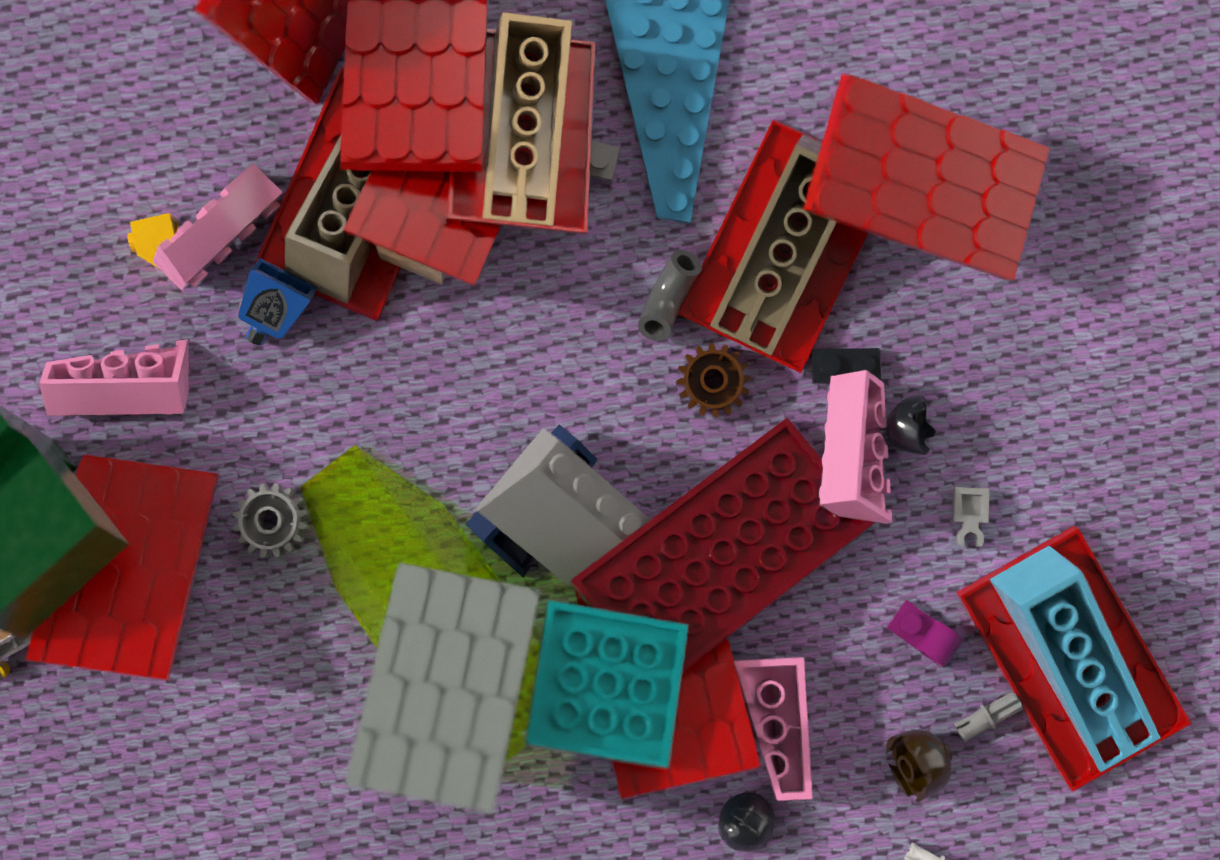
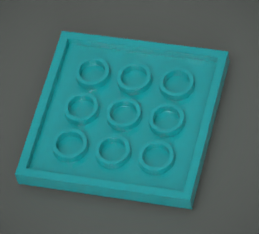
[524,601,688,768]

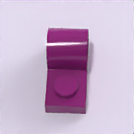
[885,600,964,668]

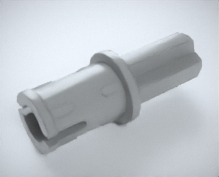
[954,692,1023,743]

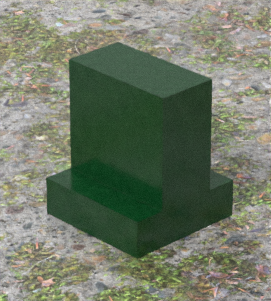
[0,405,129,640]

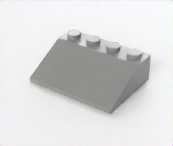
[476,428,651,588]

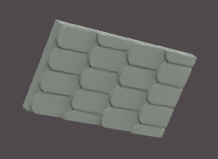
[345,563,541,814]

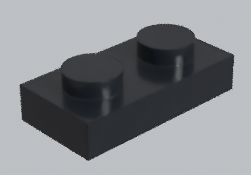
[811,348,881,384]

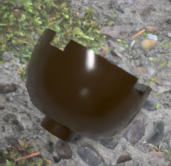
[886,729,952,802]

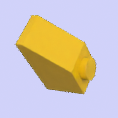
[127,213,179,270]

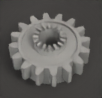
[232,483,309,558]

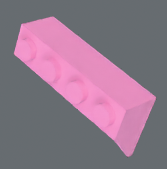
[153,163,283,291]
[39,339,189,416]
[819,370,892,524]
[734,656,812,801]

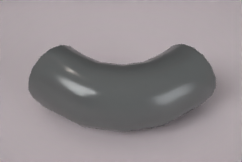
[638,250,702,341]

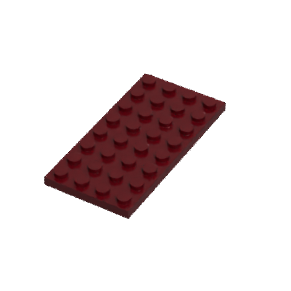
[571,418,875,674]

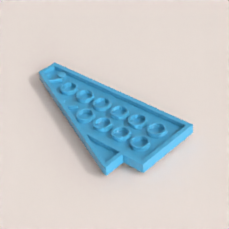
[605,0,729,224]

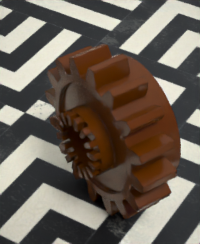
[676,343,751,419]

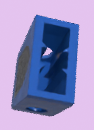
[238,258,318,346]

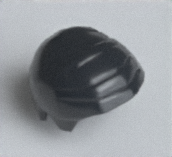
[886,396,936,455]
[718,792,775,852]

